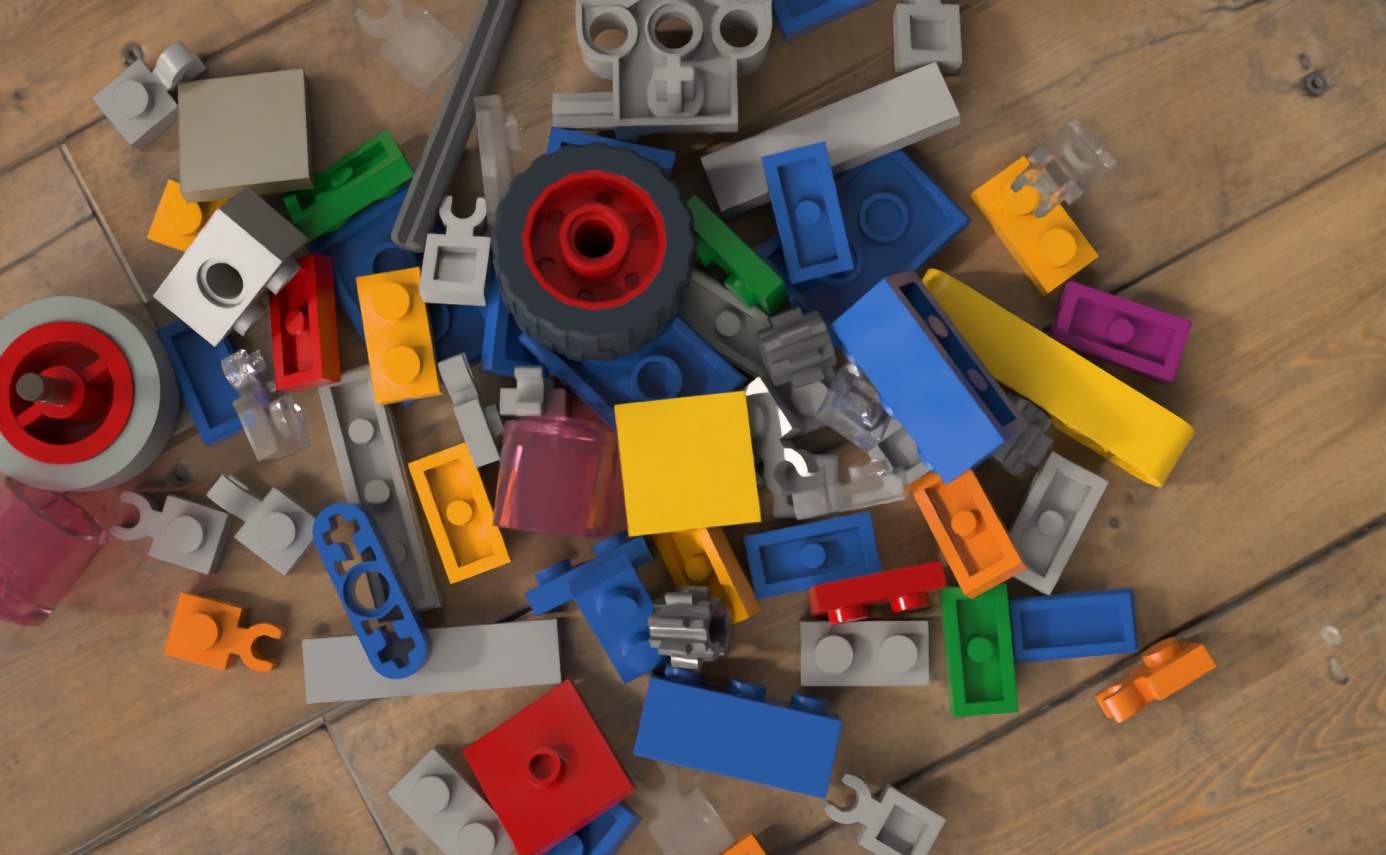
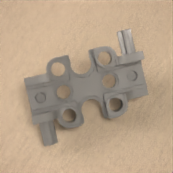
[552,0,772,145]

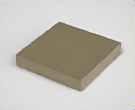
[178,68,314,204]

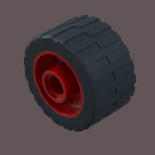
[491,142,697,363]

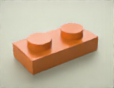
[908,469,1028,599]

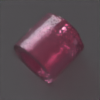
[492,415,618,539]
[0,475,109,626]

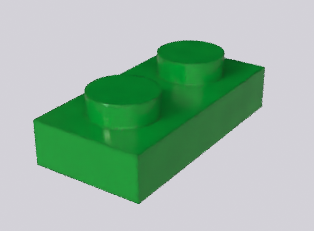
[282,129,414,242]
[686,195,789,316]
[939,582,1019,717]

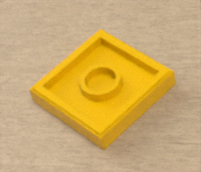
[614,391,761,537]

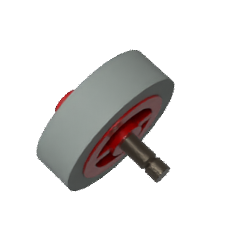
[0,296,180,492]

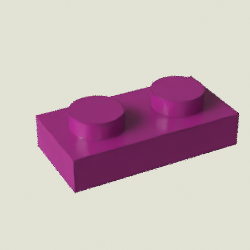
[1048,281,1192,384]

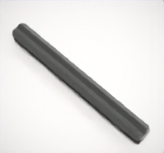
[391,0,522,253]

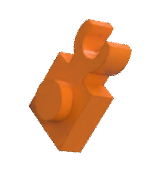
[163,591,288,672]
[1094,637,1217,723]

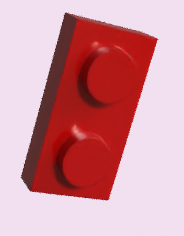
[269,253,341,393]
[806,561,947,625]

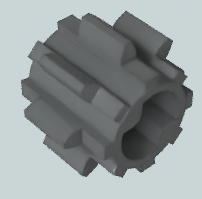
[755,307,836,389]
[987,391,1054,476]
[647,586,734,669]

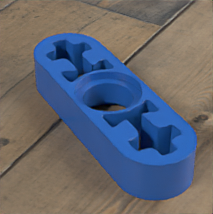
[312,503,432,679]

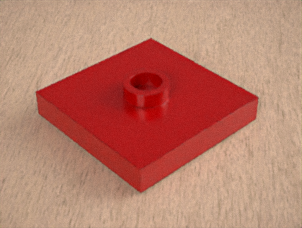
[462,679,638,855]

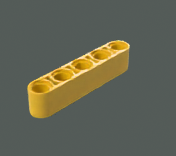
[921,268,1196,487]

